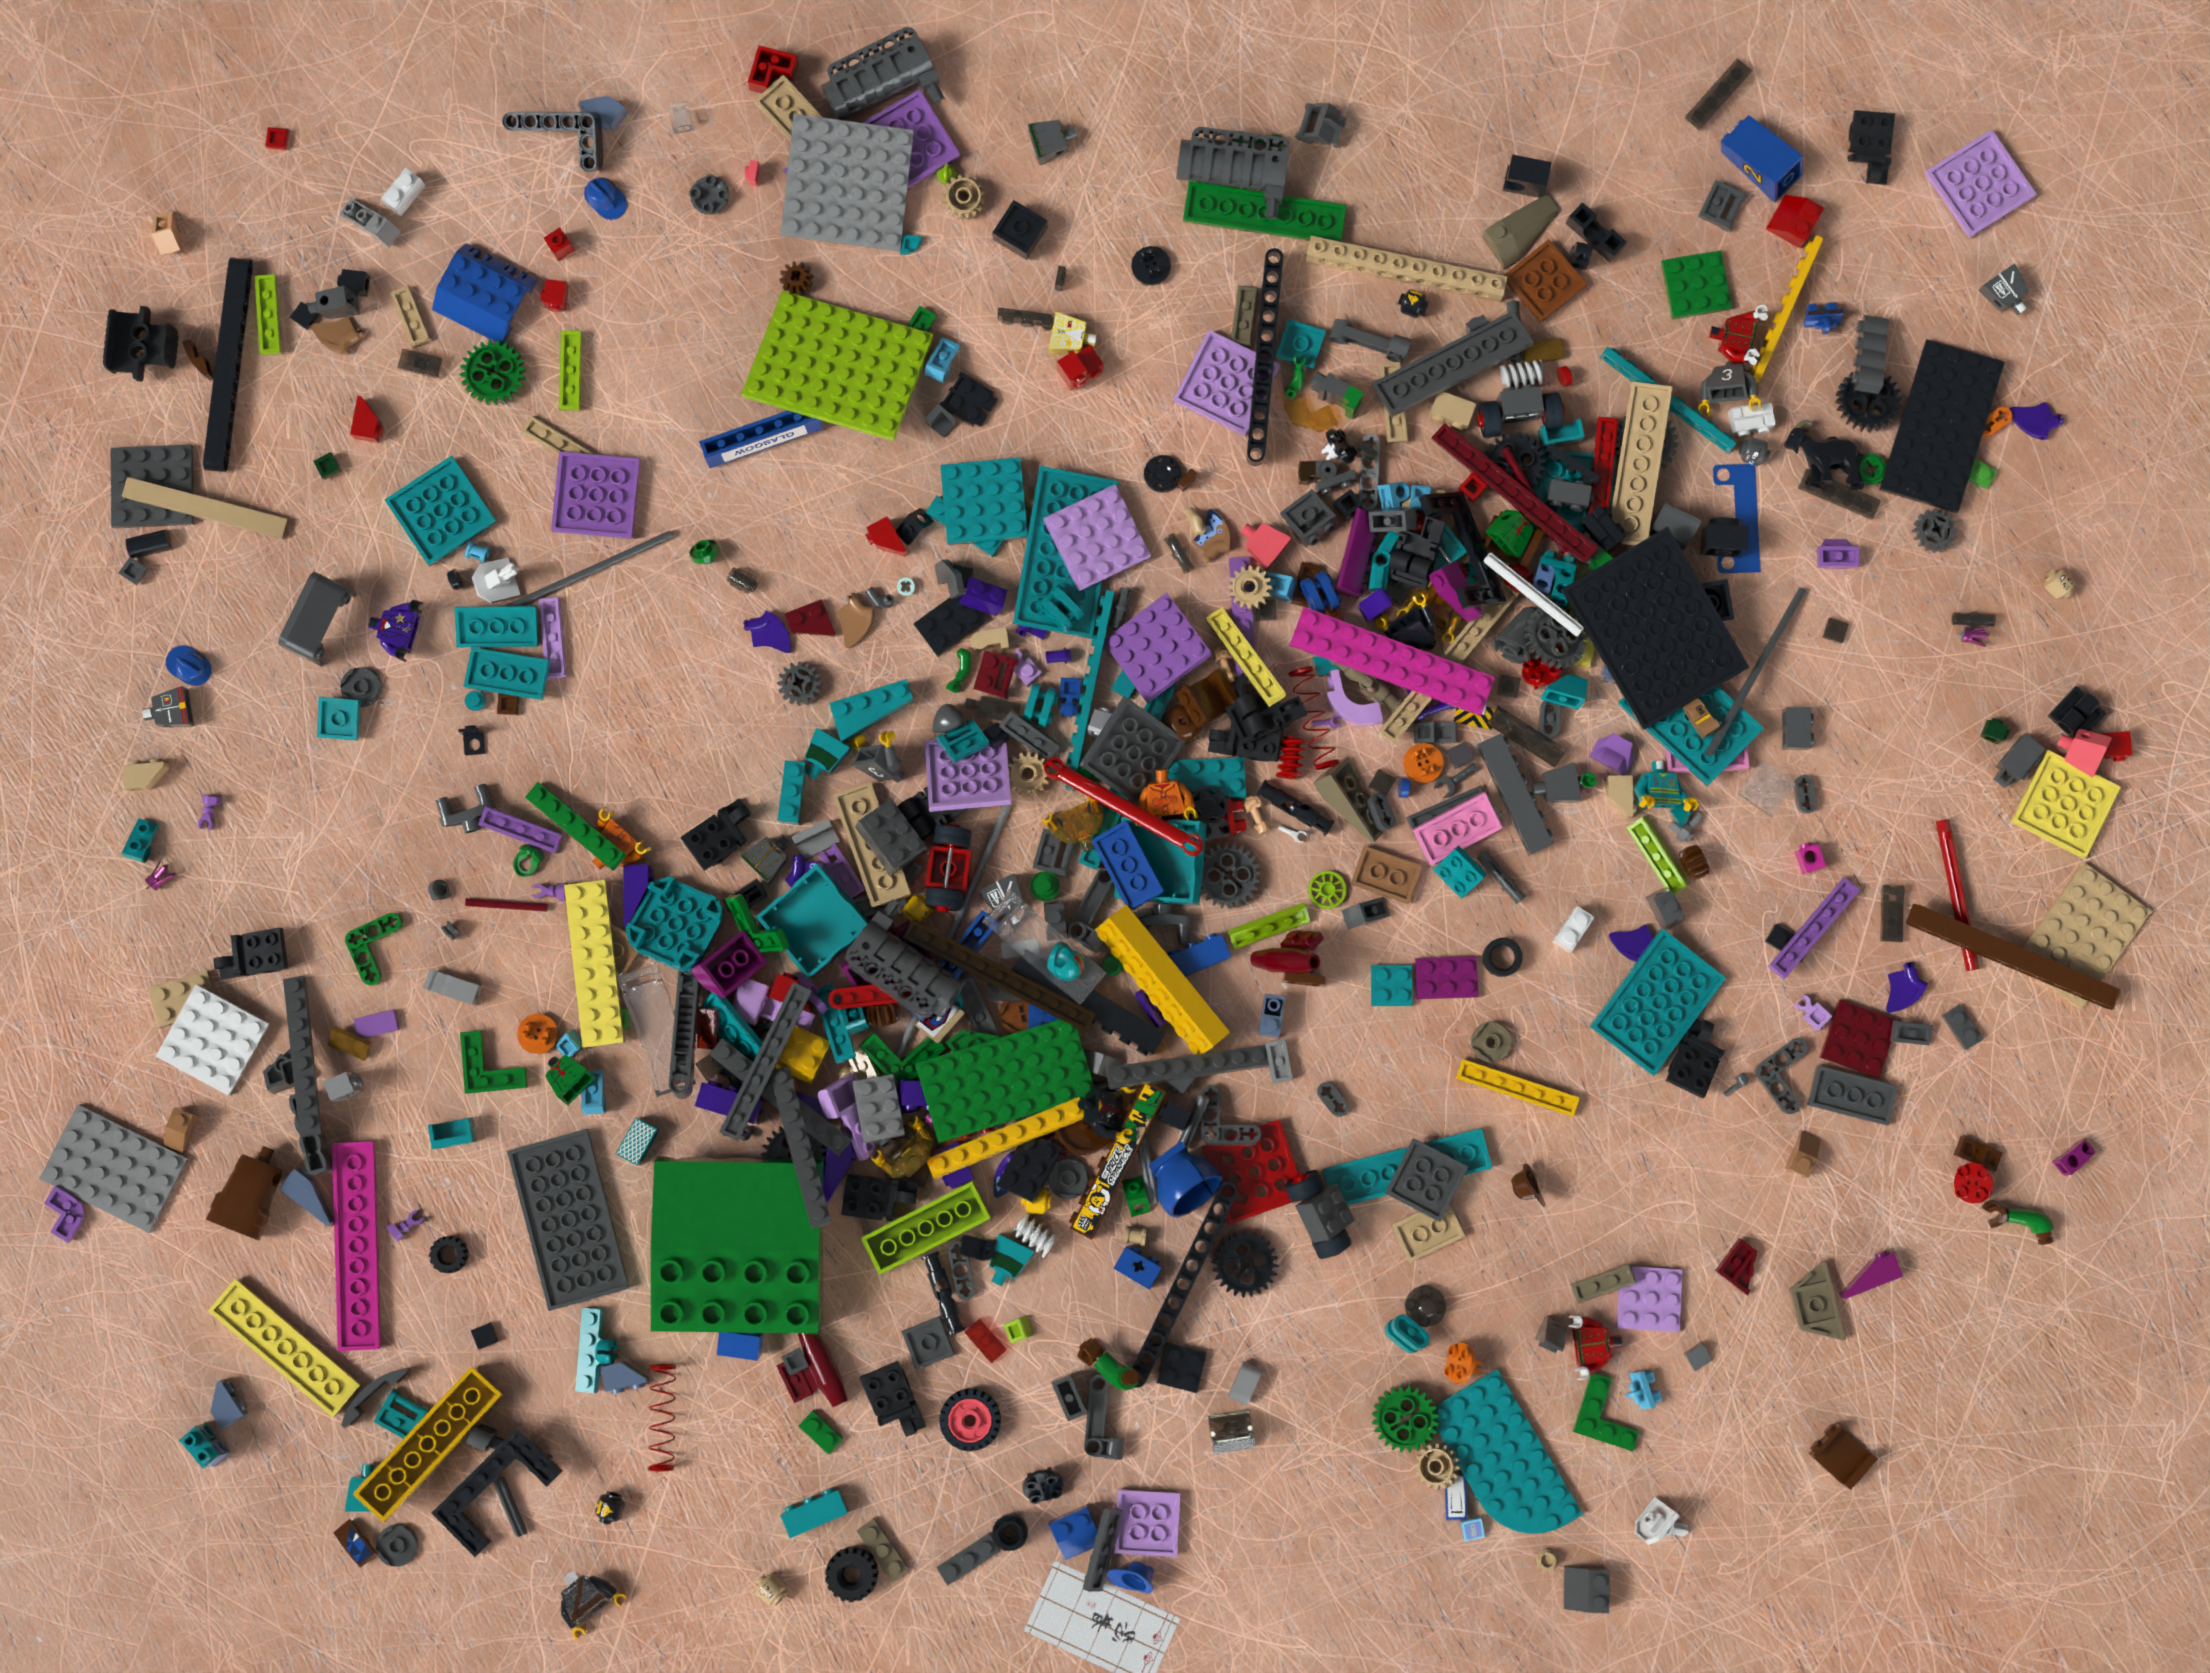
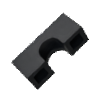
[1565,202,1627,263]

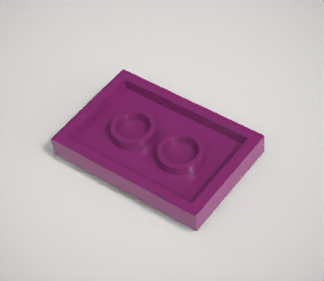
[1415,956,1479,1000]

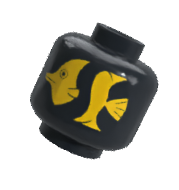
[1398,289,1429,319]
[595,1491,625,1525]

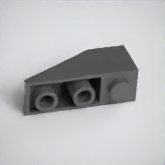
[1535,1317,1567,1353]

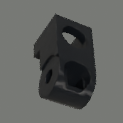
[1569,242,1593,270]

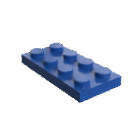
[1091,820,1165,911]

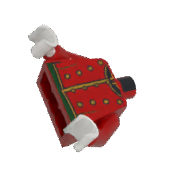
[1709,305,1768,365]
[1568,1315,1622,1380]

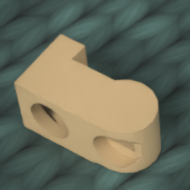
[971,627,1010,652]

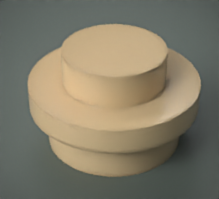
[1536,1549,1557,1571]

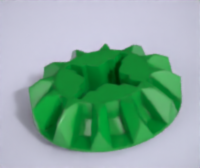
[1857,453,1886,485]

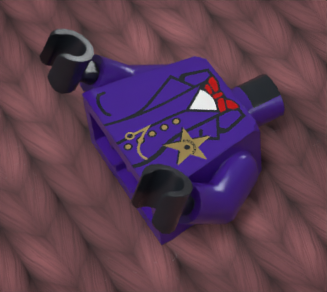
[368,600,423,662]

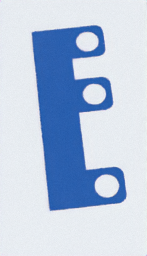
[1713,464,1761,574]

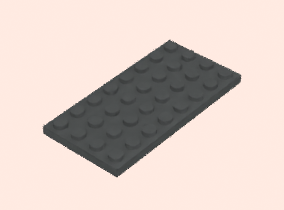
[507,1129,630,1311]

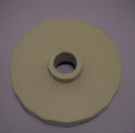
[1471,1022,1512,1063]

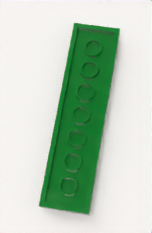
[1183,181,1346,242]

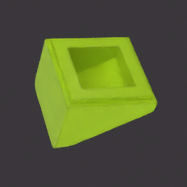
[1003,1315,1034,1344]

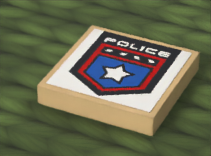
[915,1003,965,1044]

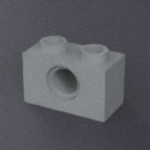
[323,1072,364,1102]

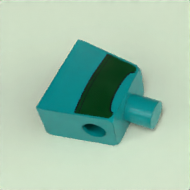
[804,728,851,780]
[989,1234,1034,1286]

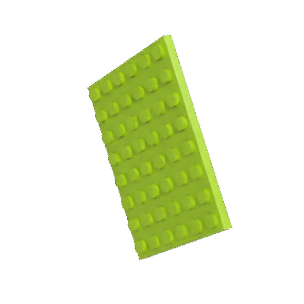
[741,291,934,441]

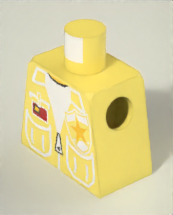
[1049,312,1097,354]

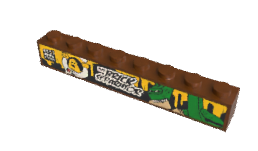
[1069,1083,1168,1240]

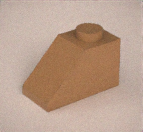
[164,1107,200,1154]
[1785,1131,1821,1178]

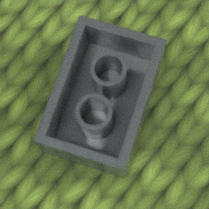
[855,799,927,876]

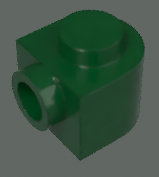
[1980,718,2010,744]

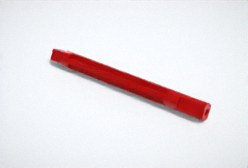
[1936,819,1980,971]

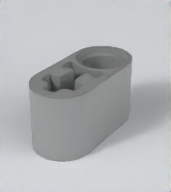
[1228,1361,1263,1406]

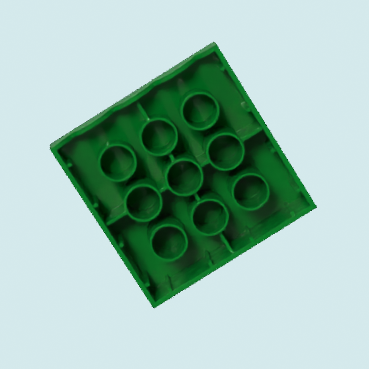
[650,1156,824,1334]

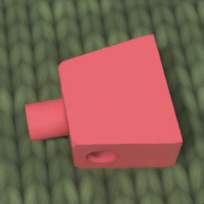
[1240,523,1291,571]
[2057,729,2112,777]

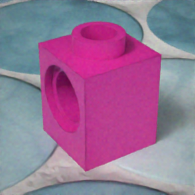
[1794,842,1826,875]

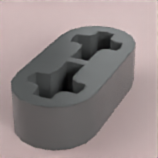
[1793,775,1817,814]
[1367,792,1395,831]
[1317,1082,1349,1117]

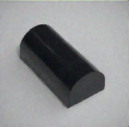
[125,529,172,559]
[722,878,768,917]

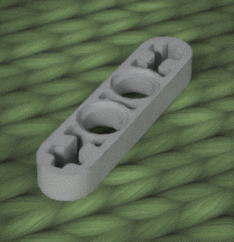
[1359,434,1380,512]

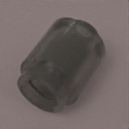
[727,567,758,594]

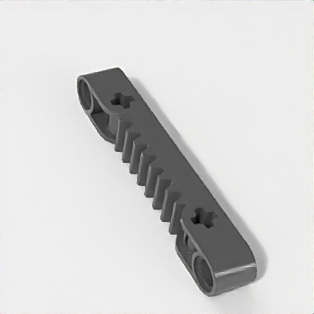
[669,971,702,1099]

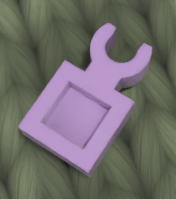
[1008,649,1042,687]
[1794,995,1832,1031]

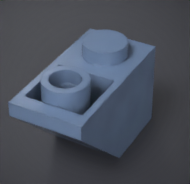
[578,96,627,132]
[1258,994,1285,1038]
[600,1361,649,1394]
[210,1379,248,1429]

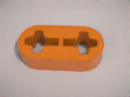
[1982,407,2012,438]

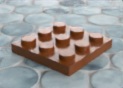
[1503,239,1587,323]

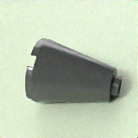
[1492,606,1537,664]

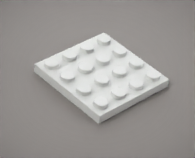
[156,984,270,1096]

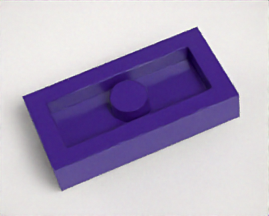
[1135,989,1168,1028]

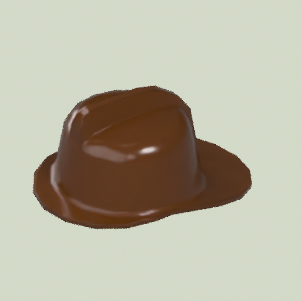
[1511,1163,1546,1207]

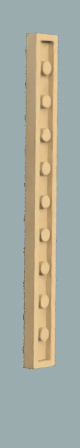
[1378,581,1519,745]

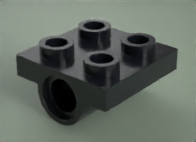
[2047,686,2106,739]

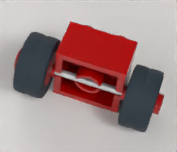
[925,824,973,913]

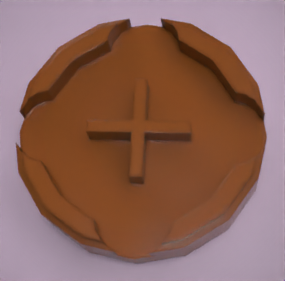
[1000,1001,1028,1034]

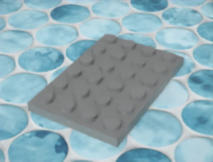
[39,1104,189,1233]

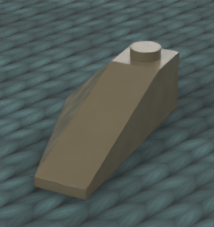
[1482,194,1559,269]
[1313,757,1383,843]

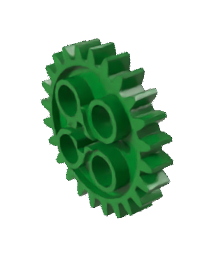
[460,340,526,405]
[1372,1384,1440,1453]

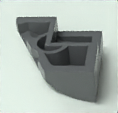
[263,1049,294,1094]

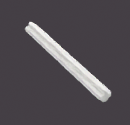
[1484,553,1584,636]

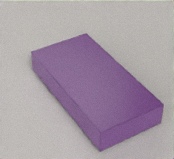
[354,1010,399,1038]

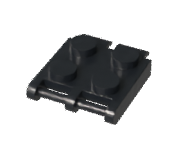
[940,372,998,427]

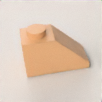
[151,211,181,255]

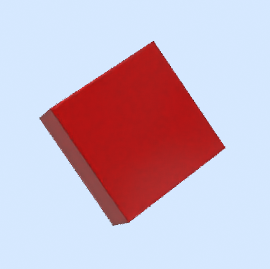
[265,127,289,151]

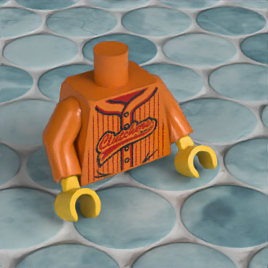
[1135,768,1198,826]
[592,806,651,870]

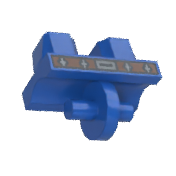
[1803,302,1844,334]

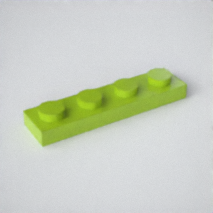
[255,274,282,356]
[559,330,582,411]
[1227,902,1310,950]

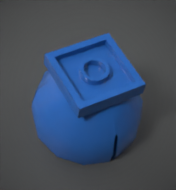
[1148,1141,1222,1218]

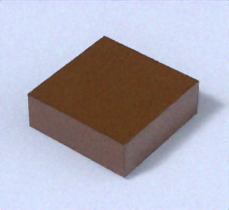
[1178,469,1197,492]
[497,694,520,716]

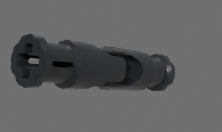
[1256,779,1335,836]
[921,1251,966,1336]

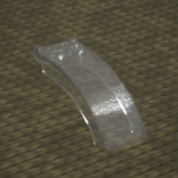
[982,889,1106,1004]
[617,962,696,1097]

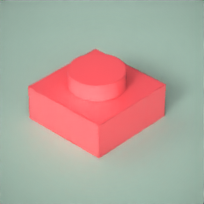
[745,160,760,186]

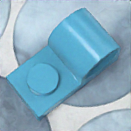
[924,337,960,383]
[1377,482,1410,508]
[1251,570,1298,601]
[581,1070,606,1115]

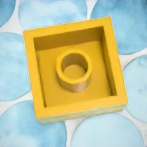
[775,1026,830,1085]

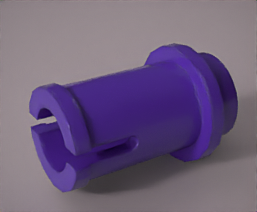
[1046,647,1071,664]

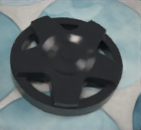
[1144,455,1181,493]
[1191,786,1228,825]

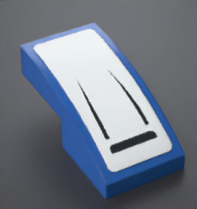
[1444,1474,1467,1520]

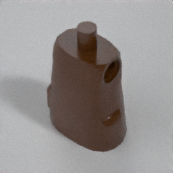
[206,1146,282,1241]

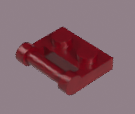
[973,650,1019,699]

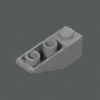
[339,198,401,248]

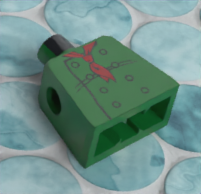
[1486,510,1533,557]
[545,1055,596,1105]

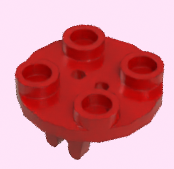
[1522,658,1563,690]
[1954,1162,1994,1204]

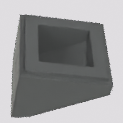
[1446,742,1474,769]
[1683,1342,1712,1371]

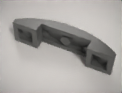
[341,1367,412,1428]

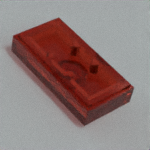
[697,1007,719,1050]
[964,1318,1007,1363]

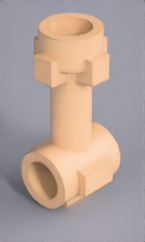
[1213,646,1237,684]
[1242,796,1270,834]

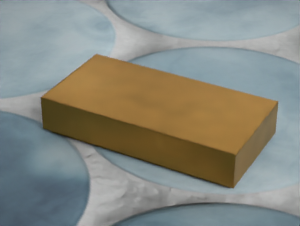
[1523,338,1565,364]
[327,1026,372,1061]

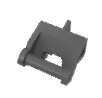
[1295,103,1347,148]

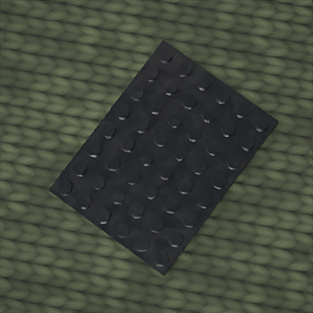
[1560,527,1749,730]

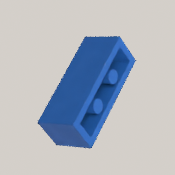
[1167,932,1231,977]

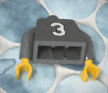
[1698,361,1762,416]
[851,730,904,783]

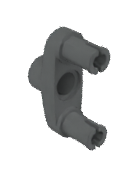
[435,784,496,834]
[1138,903,1191,944]

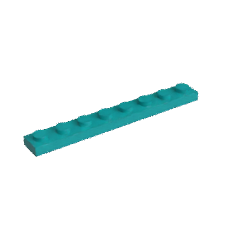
[1600,347,1736,454]

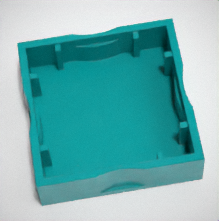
[1114,817,1207,905]
[756,863,870,979]

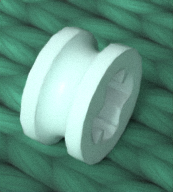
[897,577,915,596]

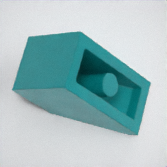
[1540,674,1588,710]
[841,1007,870,1036]

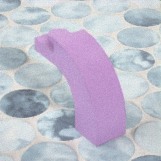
[1326,669,1383,727]

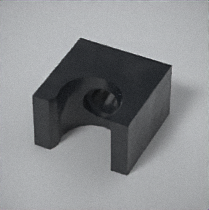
[1502,154,1552,198]

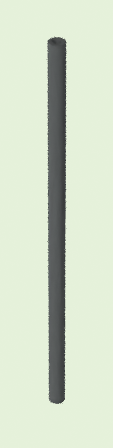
[504,530,673,606]
[1705,588,1806,757]

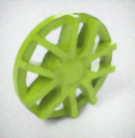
[1308,871,1346,909]

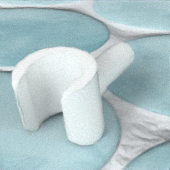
[1278,825,1307,843]

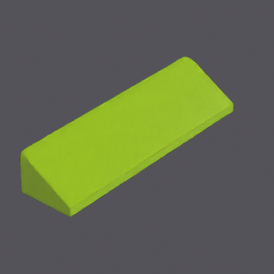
[1626,815,1691,894]

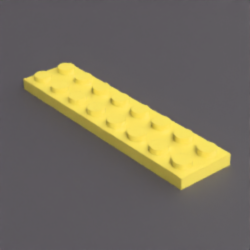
[564,880,625,1048]
[208,1278,362,1418]

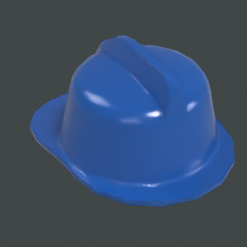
[584,177,627,220]
[166,646,212,686]
[1107,1562,1154,1594]

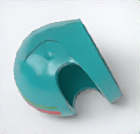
[1047,942,1084,981]

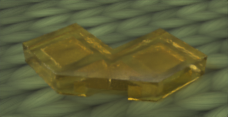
[1284,396,1338,433]

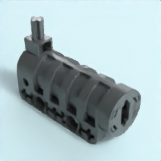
[821,27,945,120]
[1176,127,1290,220]
[846,899,964,1018]

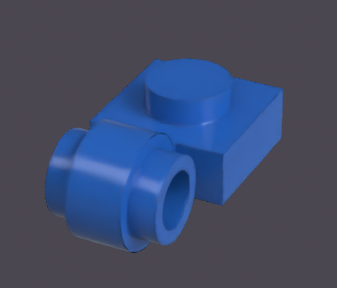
[1059,677,1081,717]

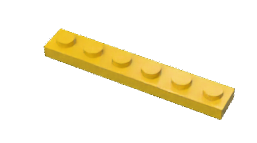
[1455,1059,1579,1117]

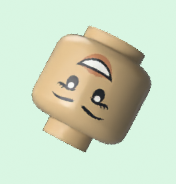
[2044,569,2075,599]
[755,1574,787,1606]

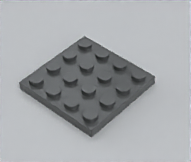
[110,444,194,528]
[1079,696,1186,805]

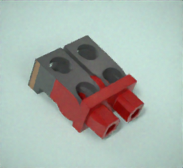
[1190,798,1247,842]

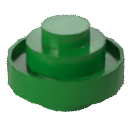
[689,539,720,565]
[1030,871,1060,902]

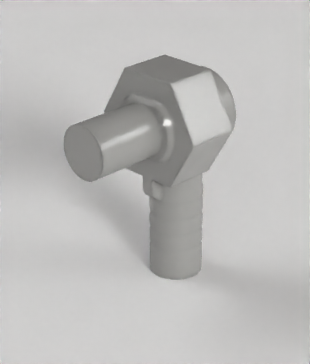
[1668,812,1702,843]

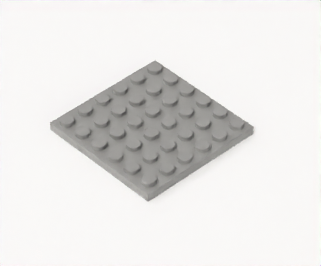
[781,114,914,252]

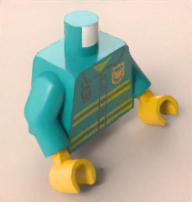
[1634,761,1699,811]

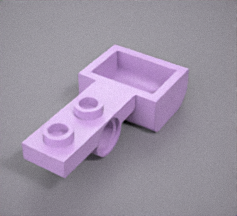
[731,978,816,1031]
[818,1072,877,1161]

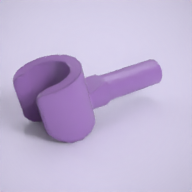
[1312,715,1341,728]

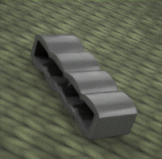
[1852,315,1889,394]
[289,1094,332,1175]

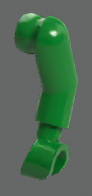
[1284,354,1306,399]
[946,648,971,693]

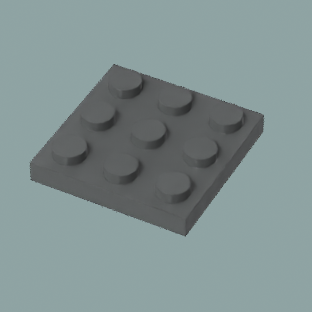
[1385,1138,1468,1222]

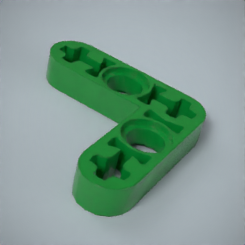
[345,913,403,986]

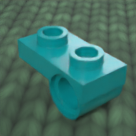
[122,818,159,863]

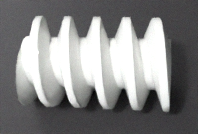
[1500,359,1544,389]
[1011,1213,1056,1258]

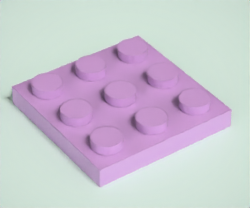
[1616,1265,1682,1332]
[1114,1489,1180,1557]

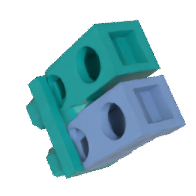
[1528,551,1577,610]
[179,1423,230,1469]

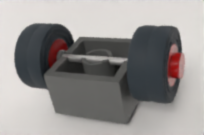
[1477,384,1565,438]
[1285,1170,1355,1259]

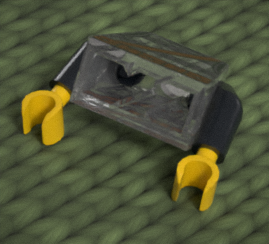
[561,1571,627,1639]

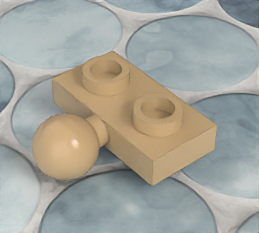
[838,1043,881,1080]

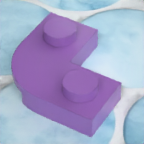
[44,1186,84,1243]

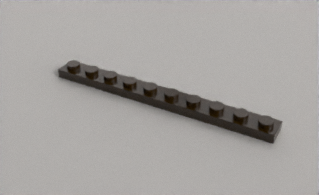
[903,920,1096,1033]

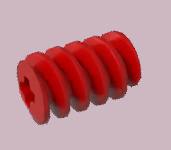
[1276,736,1306,780]

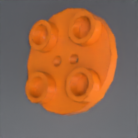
[1403,743,1444,783]
[517,1013,559,1054]
[1444,1342,1482,1384]

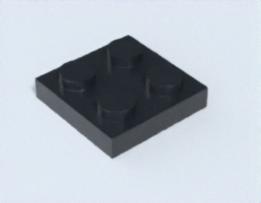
[1157,1342,1207,1393]

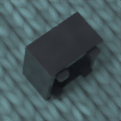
[992,200,1048,260]

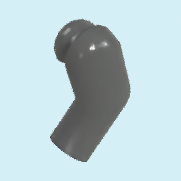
[718,1065,743,1089]

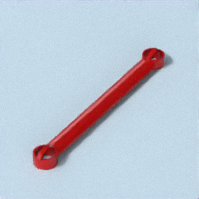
[1044,757,1203,857]

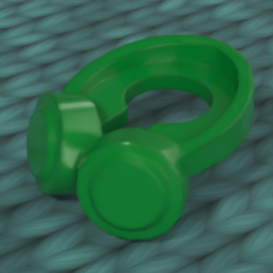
[513,844,544,877]

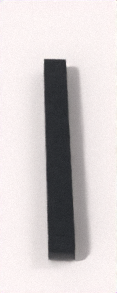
[1246,248,1283,467]
[203,257,253,472]
[1132,1181,1238,1388]

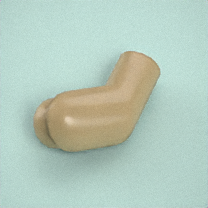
[1185,507,1206,535]

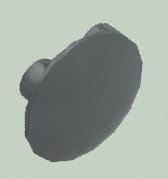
[689,174,730,215]

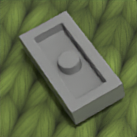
[1265,1040,1293,1084]

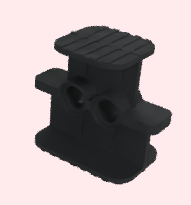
[103,306,179,382]

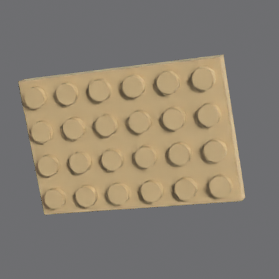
[2022,863,2151,1009]

